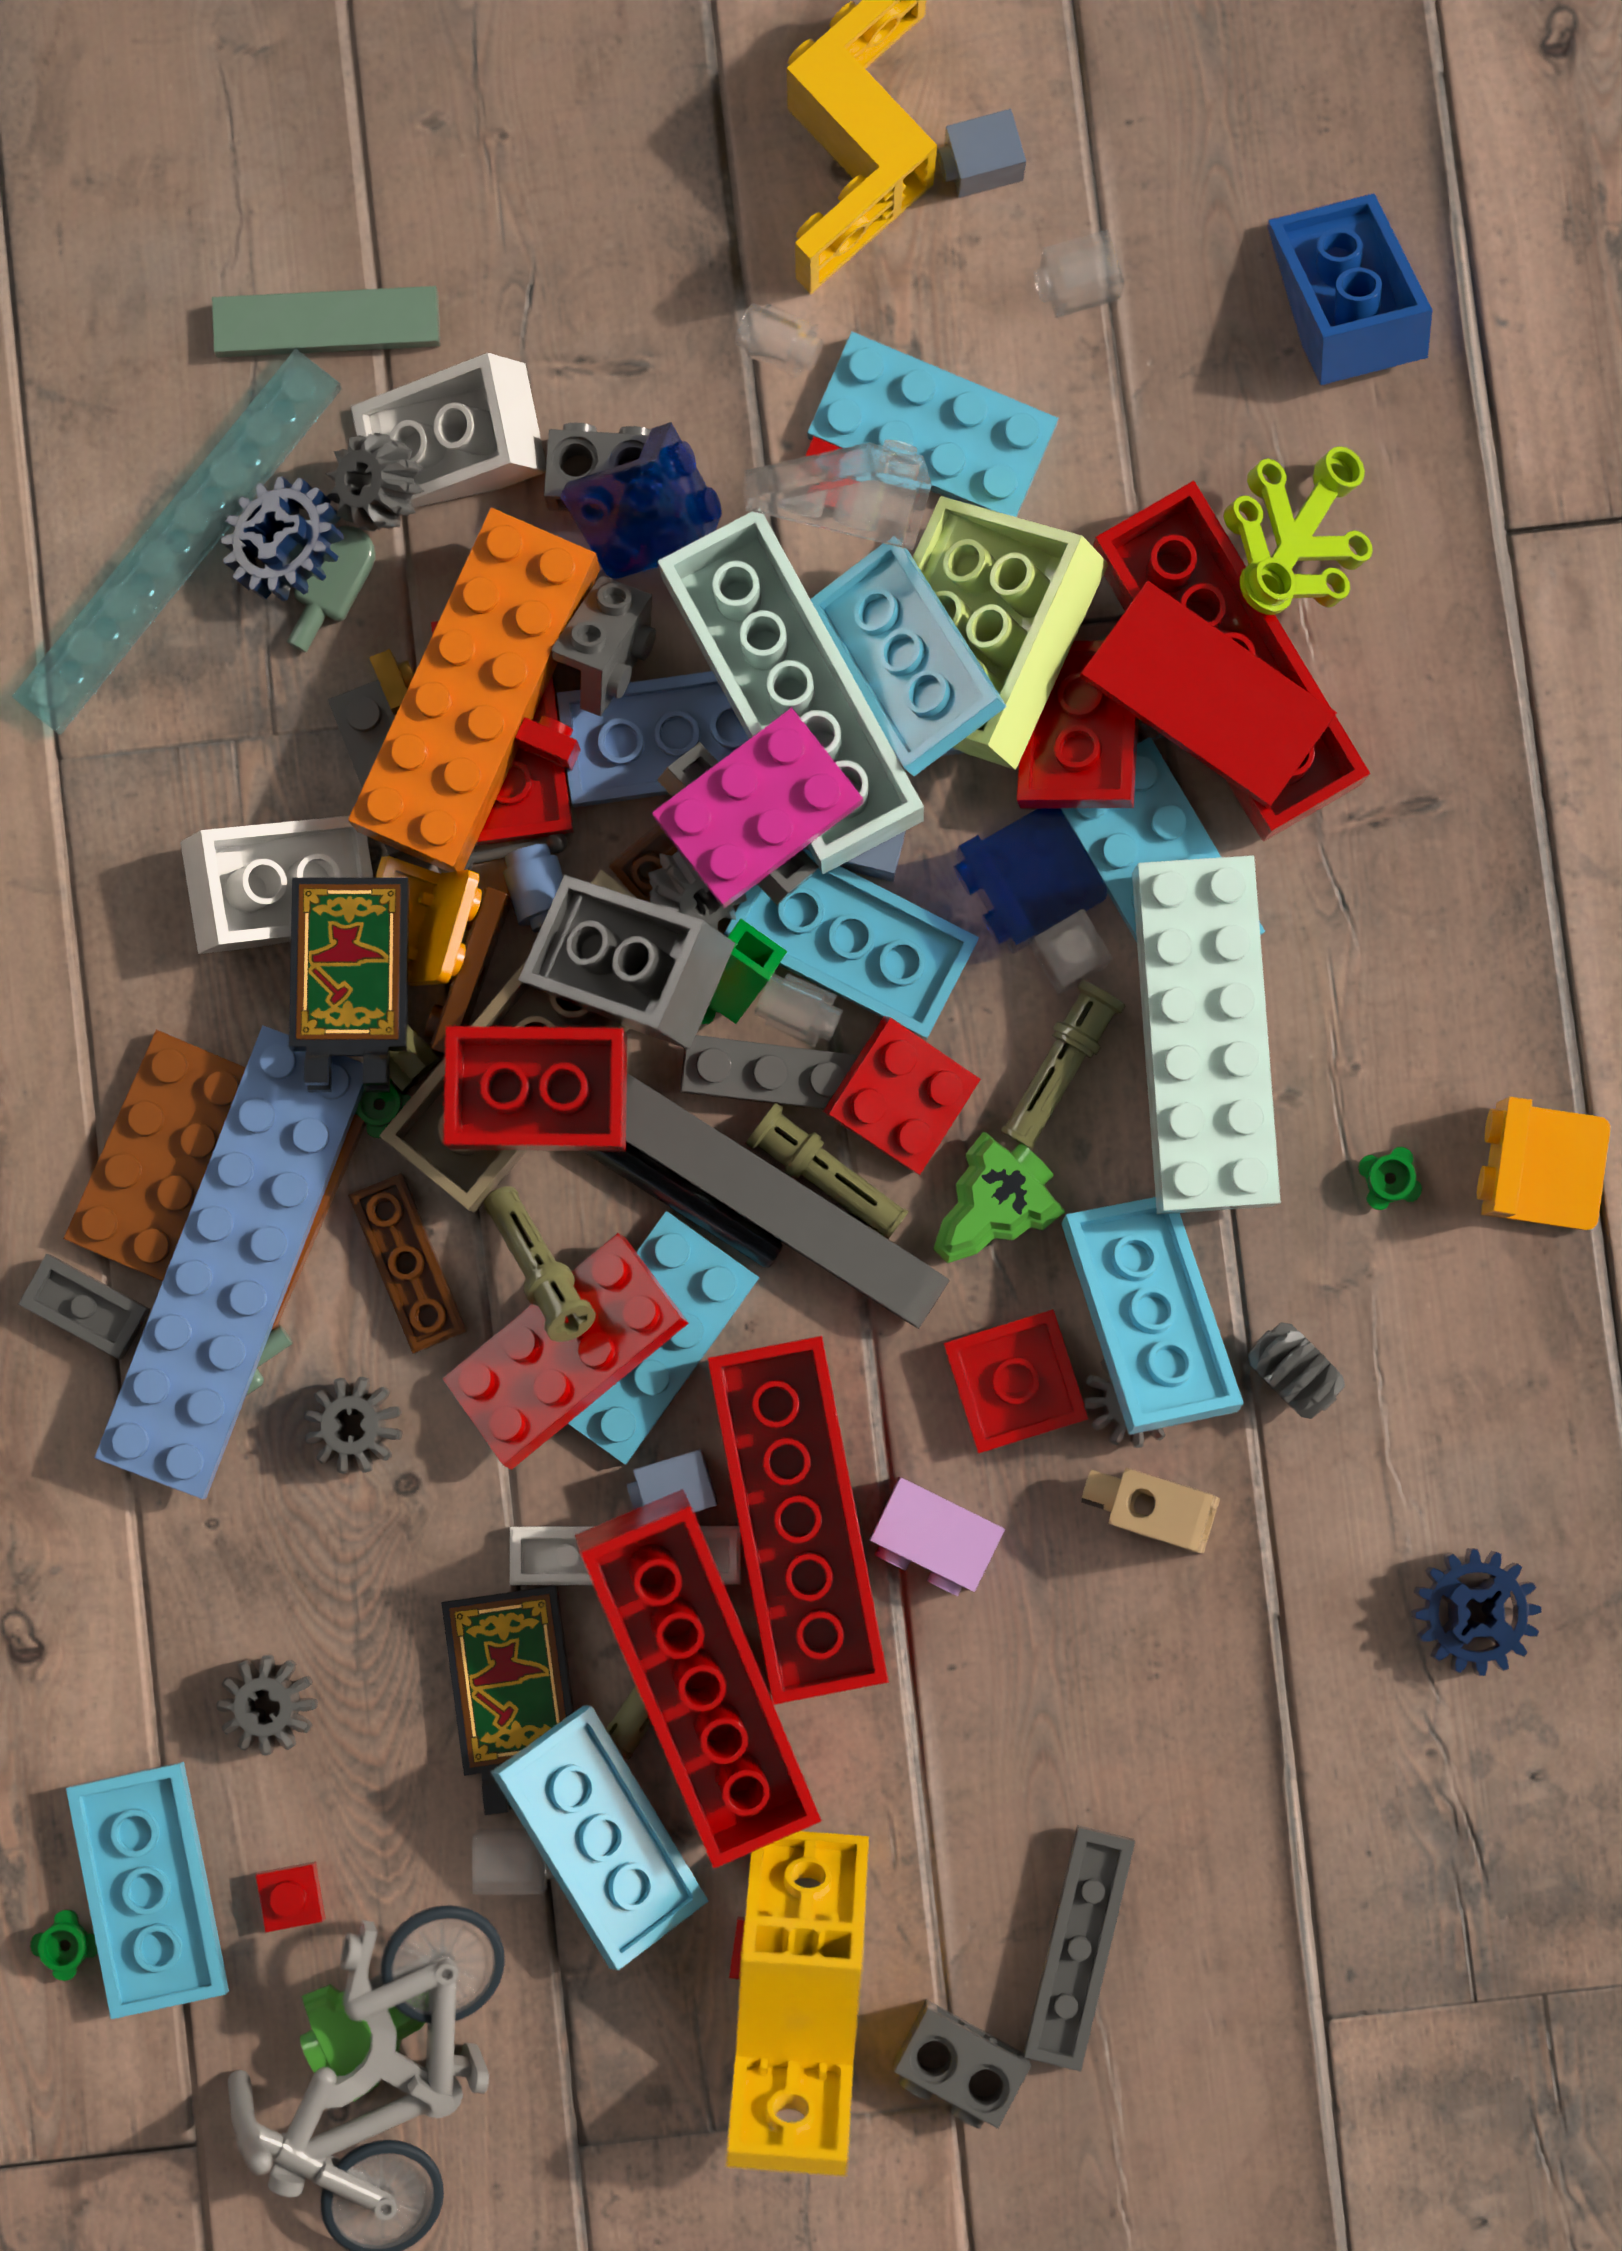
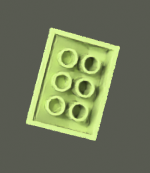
[913,496,1108,770]

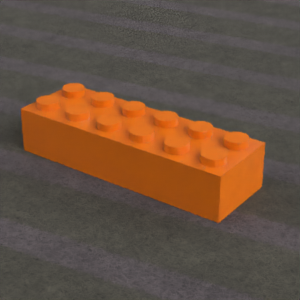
[348,507,600,872]

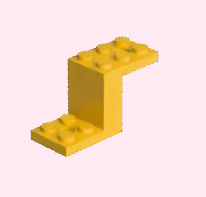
[786,0,937,294]
[726,1831,869,2177]

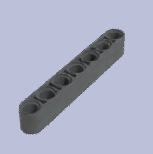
[626,1073,950,1329]

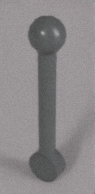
[464,834,567,870]

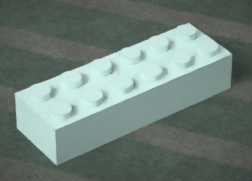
[658,507,924,875]
[1132,855,1281,1214]

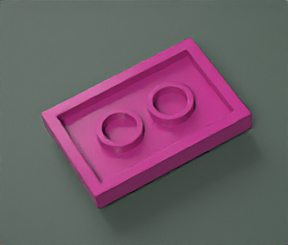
[652,708,863,908]

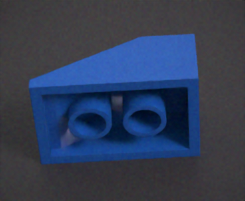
[1268,193,1433,385]

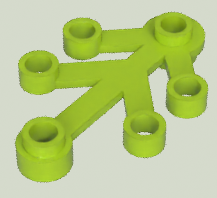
[1223,446,1373,615]

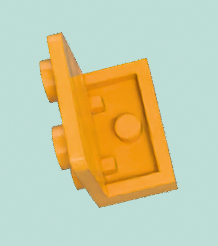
[375,856,482,986]
[1477,1096,1610,1230]

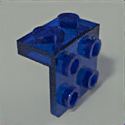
[561,422,722,579]
[953,808,1108,954]

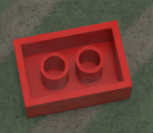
[444,1026,627,1152]

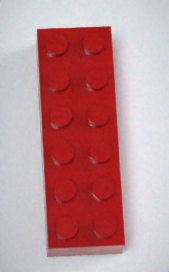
[1093,480,1371,842]
[708,1336,889,1705]
[575,1489,822,1868]

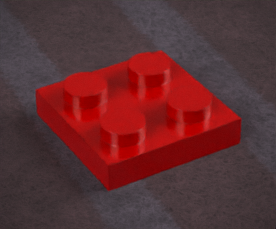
[823,1016,981,1175]
[943,1309,1088,1454]

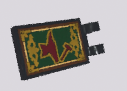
[289,877,409,1092]
[441,1585,574,1816]

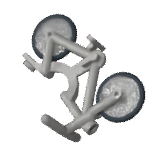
[228,1905,505,2251]

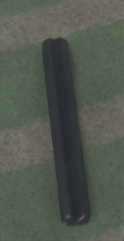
[583,1143,783,1268]

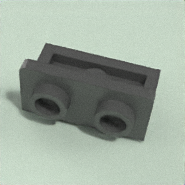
[552,576,656,717]

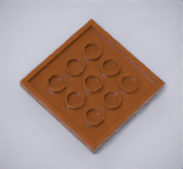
[63,1029,366,1329]

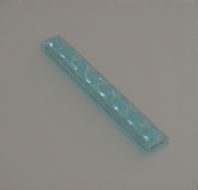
[12,348,342,735]

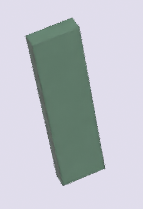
[212,286,440,358]

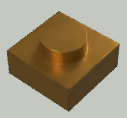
[369,649,414,716]

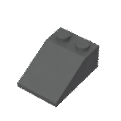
[518,875,735,1050]

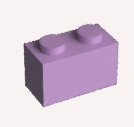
[869,1476,1005,1596]

